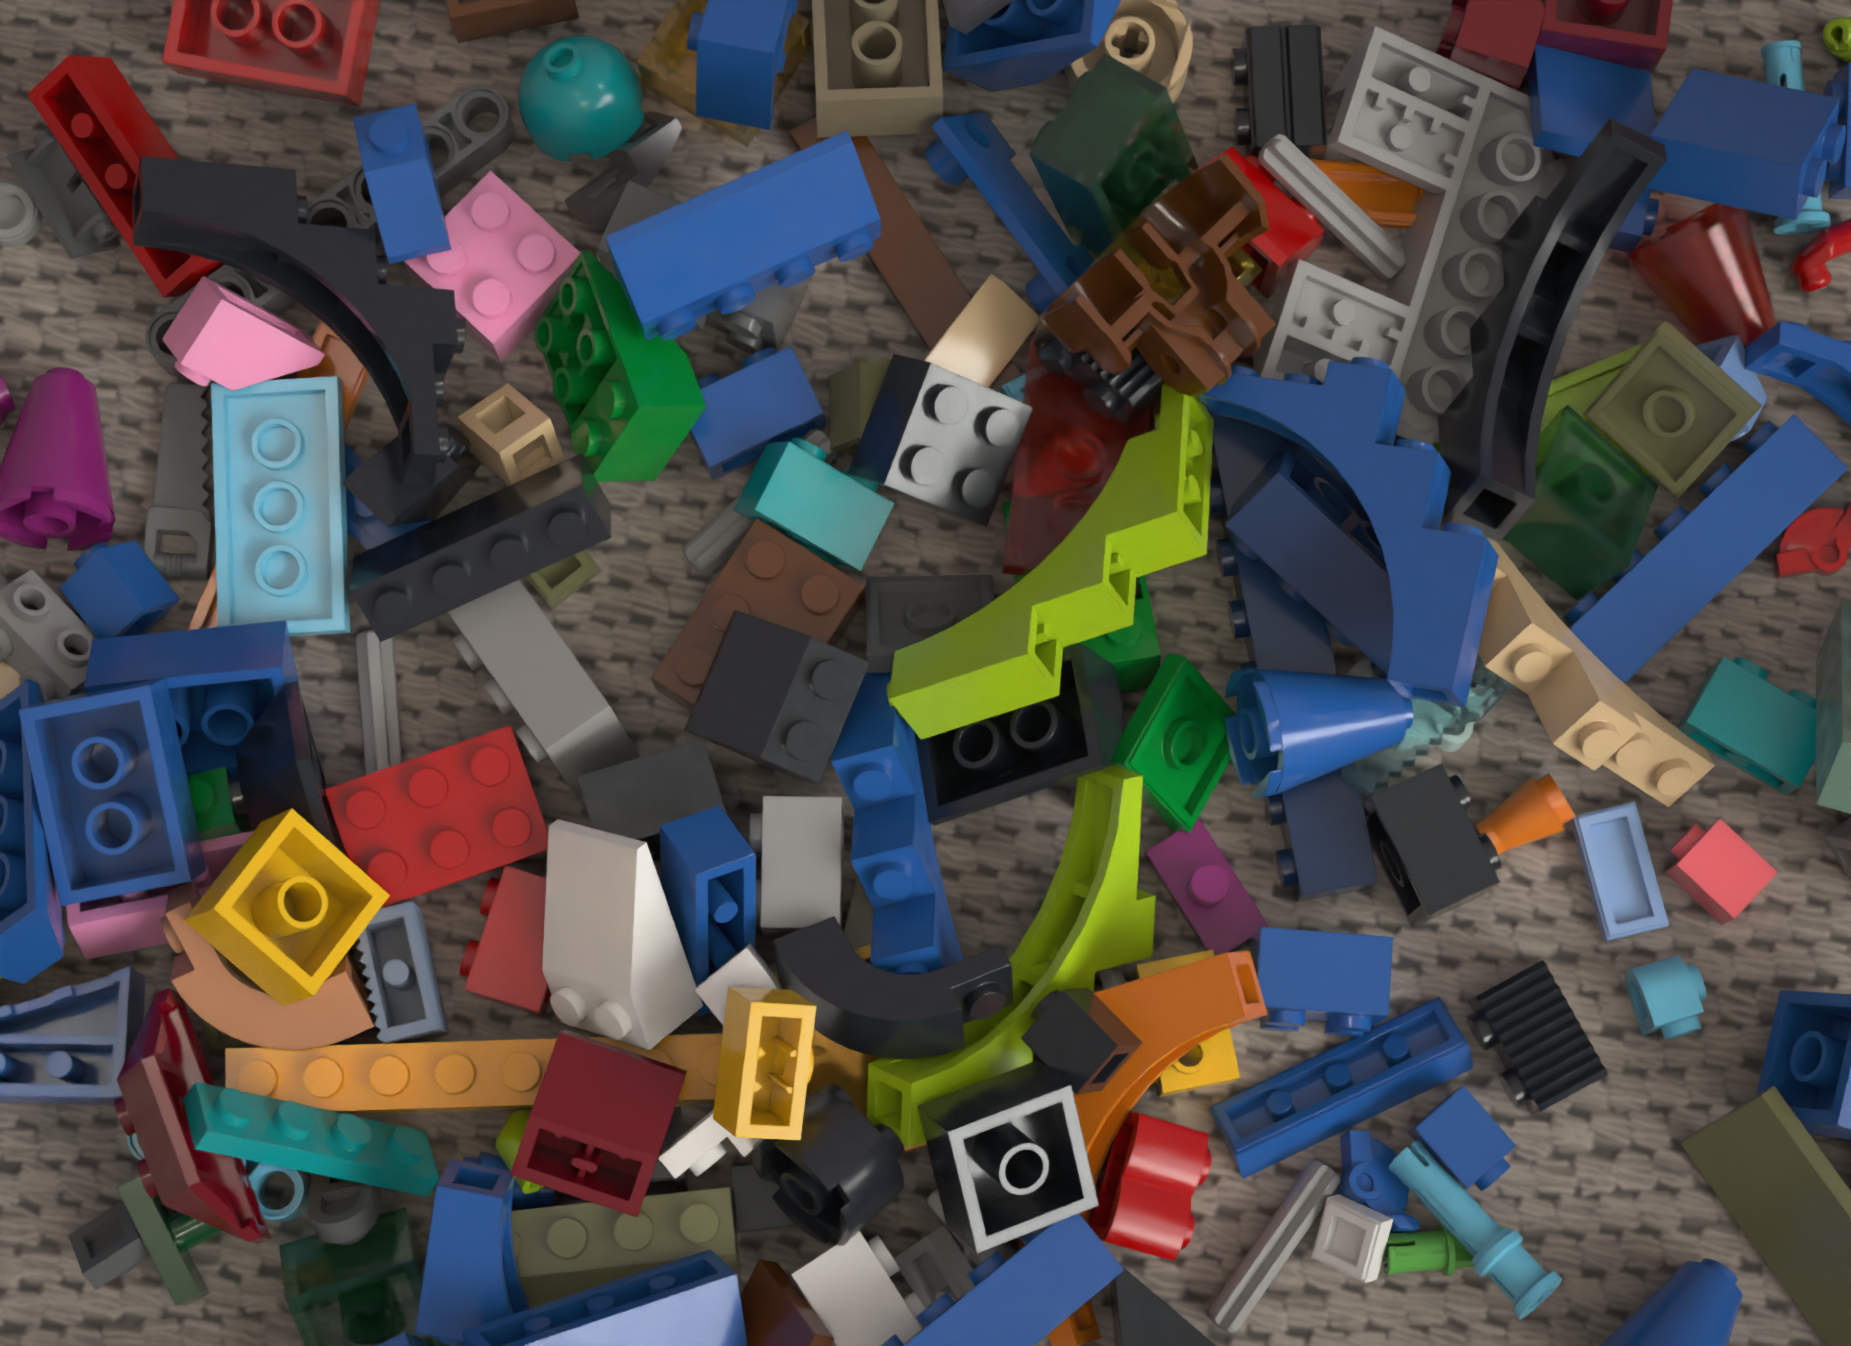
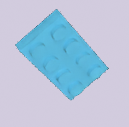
[211,376,351,636]

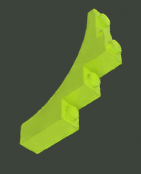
[866,764,1156,1147]

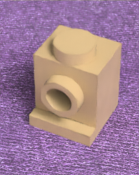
[457,383,565,487]

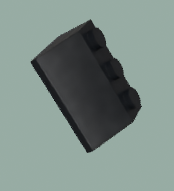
[914,643,1126,826]

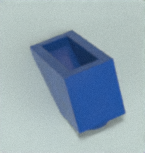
[353,103,452,264]

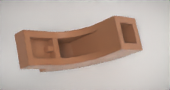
[161,880,375,1050]

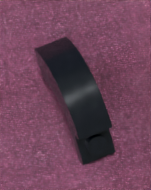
[773,916,1014,1059]

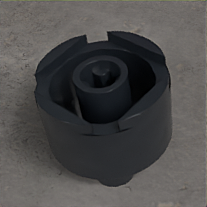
[751,1083,905,1246]

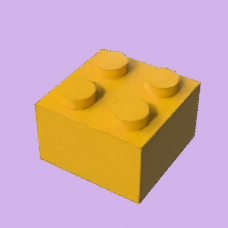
[184,808,390,1007]

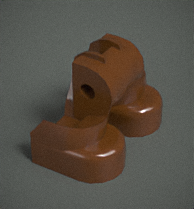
[1039,154,1276,397]

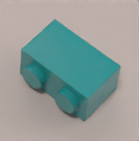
[733,437,895,571]
[1677,657,1816,796]

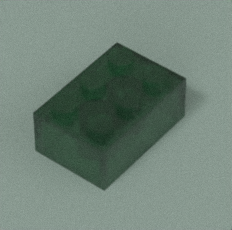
[1029,53,1199,266]

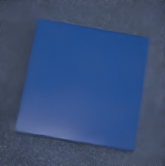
[1527,44,1656,157]

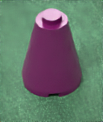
[0,367,115,551]

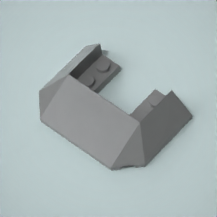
[1253,26,1568,445]

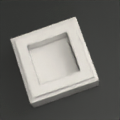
[1311,1194,1393,1283]

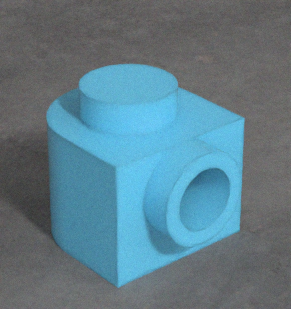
[1625,955,1706,1041]

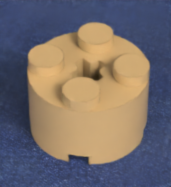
[1064,0,1193,124]

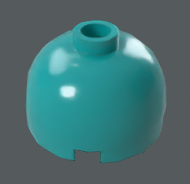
[518,35,646,162]

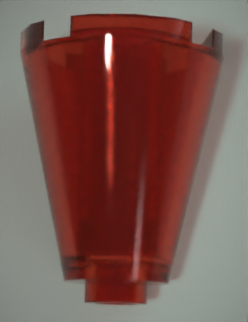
[1625,203,1777,350]

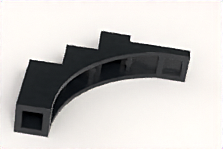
[132,156,466,487]

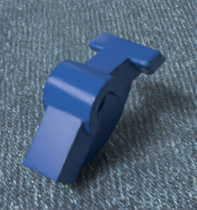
[1337,1130,1420,1233]

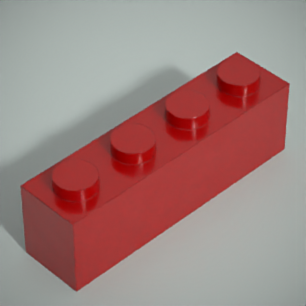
[27,55,225,298]

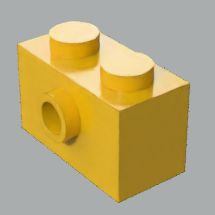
[713,986,816,1140]

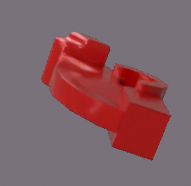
[1773,503,1851,578]

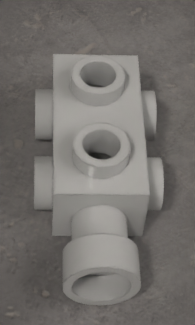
[0,564,97,701]

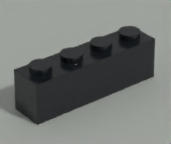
[350,453,611,642]

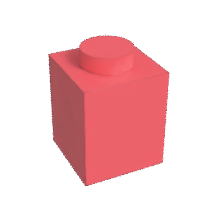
[1665,819,1778,925]

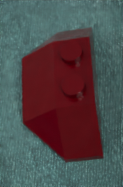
[114,988,272,1244]

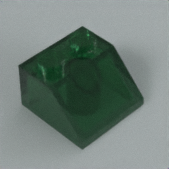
[1503,405,1658,600]
[279,1207,450,1346]

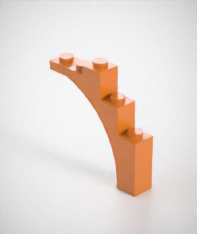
[1019,951,1268,1346]

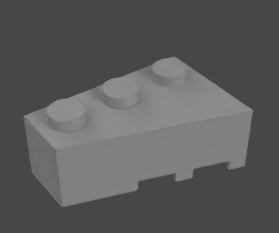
[448,580,640,799]

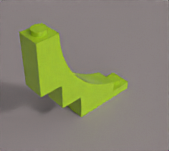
[887,384,1214,740]

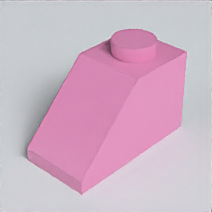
[162,276,325,391]

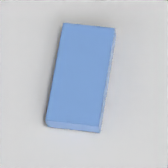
[1570,801,1669,942]

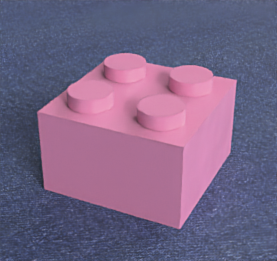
[403,170,580,362]

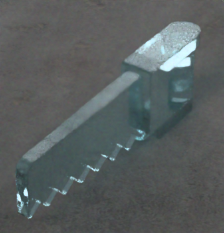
[1342,653,1512,797]

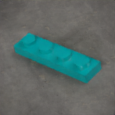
[183,1082,440,1197]

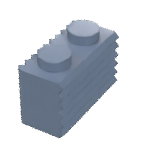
[356,901,450,1044]

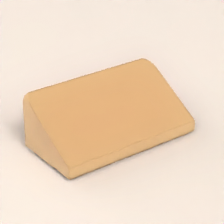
[924,274,1040,388]

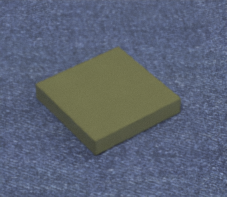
[1583,320,1763,498]

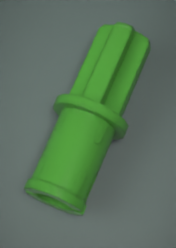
[1382,1224,1505,1276]

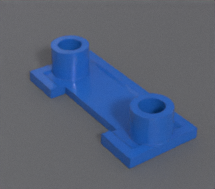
[925,112,1097,313]

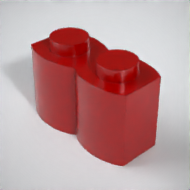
[1088,1112,1212,1261]

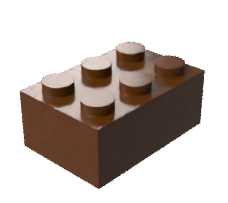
[651,518,866,712]

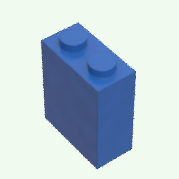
[1647,68,1846,220]

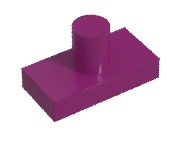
[1144,818,1269,956]

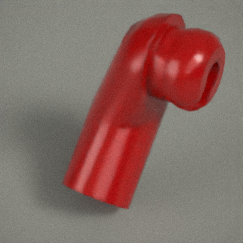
[1790,218,1851,293]

